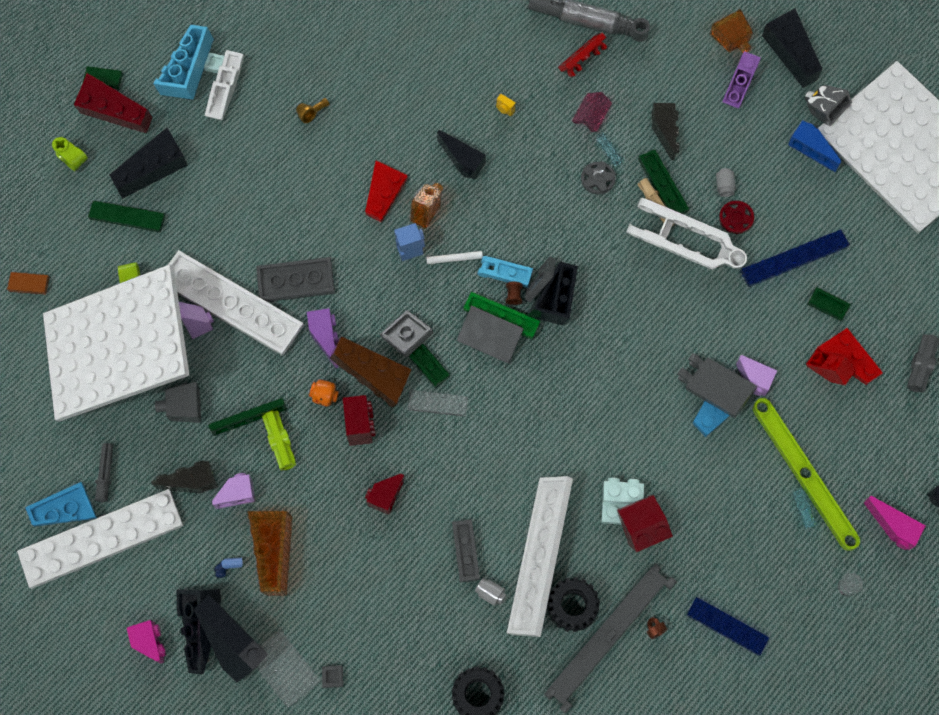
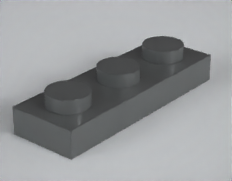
[452,520,480,583]

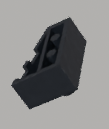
[527,262,578,325]

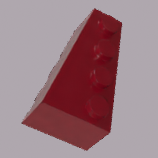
[74,73,153,133]

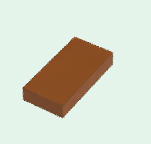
[7,272,50,295]

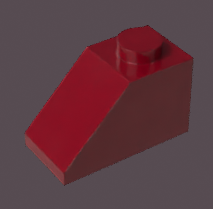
[365,473,405,515]

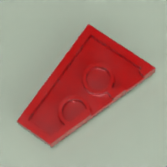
[365,160,408,223]
[816,328,883,385]

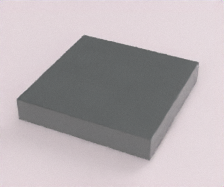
[380,310,434,358]

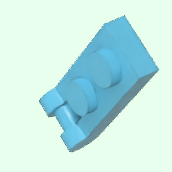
[477,256,533,288]

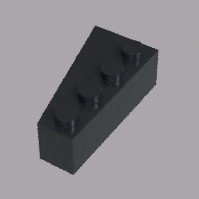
[109,128,188,199]

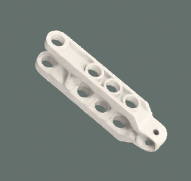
[626,198,747,270]

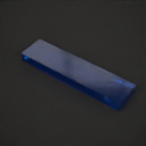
[686,597,770,656]

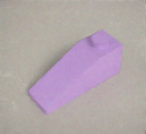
[179,302,214,339]

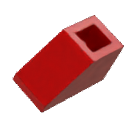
[806,350,855,386]

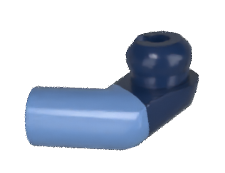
[214,558,242,578]

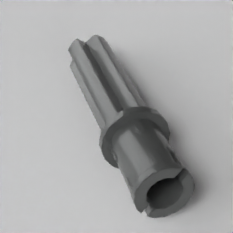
[95,443,113,502]

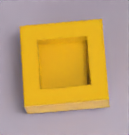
[496,94,516,116]

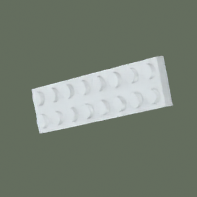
[168,250,304,356]
[507,476,573,637]
[17,489,183,589]

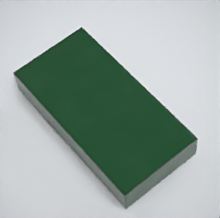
[83,66,123,89]
[807,287,851,321]

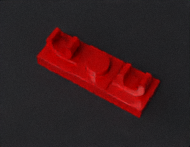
[558,32,607,77]

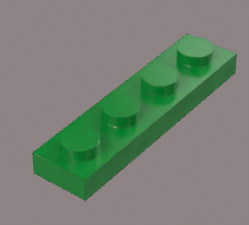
[463,292,540,340]

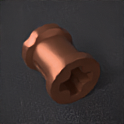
[505,282,523,305]

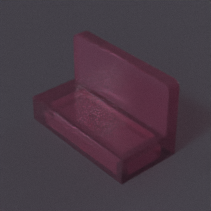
[572,92,612,132]

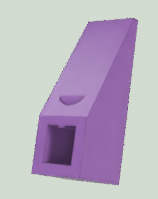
[722,51,761,109]
[307,308,339,368]

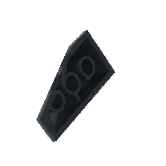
[177,588,221,675]
[194,594,268,683]

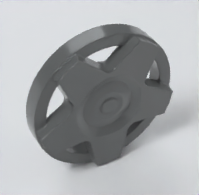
[581,161,615,194]

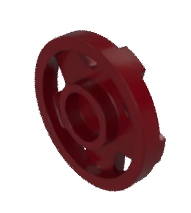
[719,200,754,234]

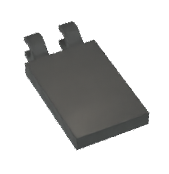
[677,353,757,418]

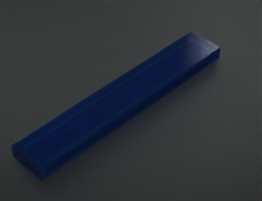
[740,230,850,287]

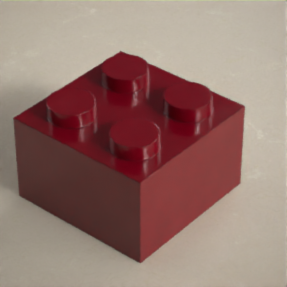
[343,395,376,446]

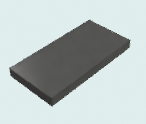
[256,257,335,302]

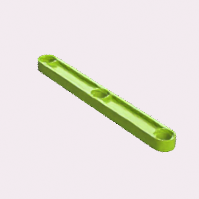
[753,398,860,551]

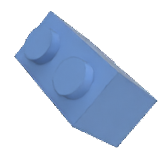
[394,223,425,261]

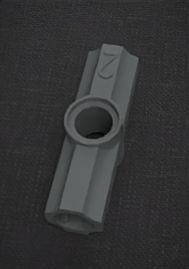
[907,334,939,393]

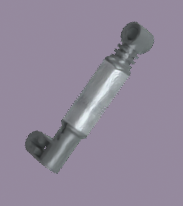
[528,0,650,42]

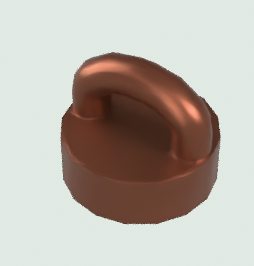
[647,617,668,639]

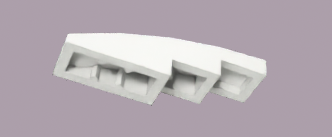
[204,50,244,120]

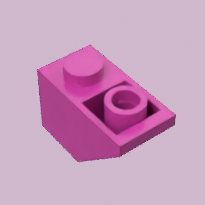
[127,620,166,663]

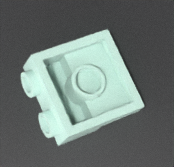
[601,478,644,525]

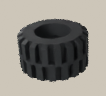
[547,577,600,632]
[452,666,504,715]

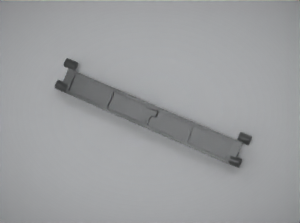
[544,564,677,714]

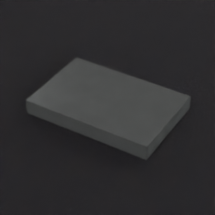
[456,306,524,364]

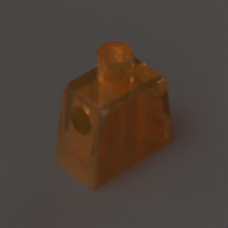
[710,9,752,53]
[410,183,443,229]

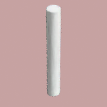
[426,251,483,264]

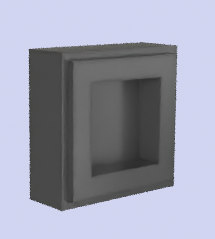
[322,665,344,688]

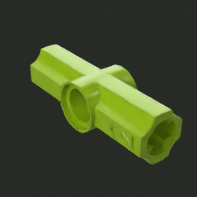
[262,411,296,471]

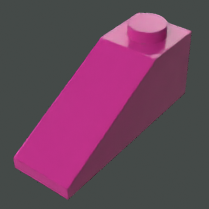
[864,496,926,550]

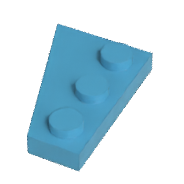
[692,401,730,437]
[25,482,97,527]

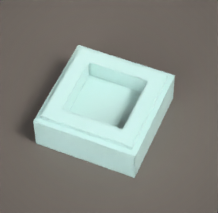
[204,53,224,74]

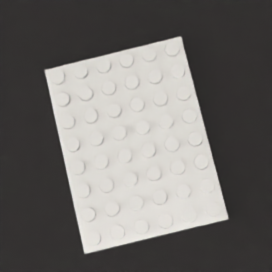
[817,61,939,234]
[43,265,189,421]

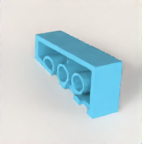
[153,25,214,100]

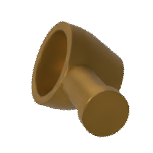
[296,98,329,124]

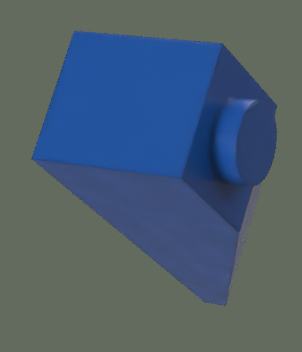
[788,121,841,172]

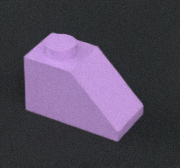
[736,355,777,396]
[212,473,255,509]

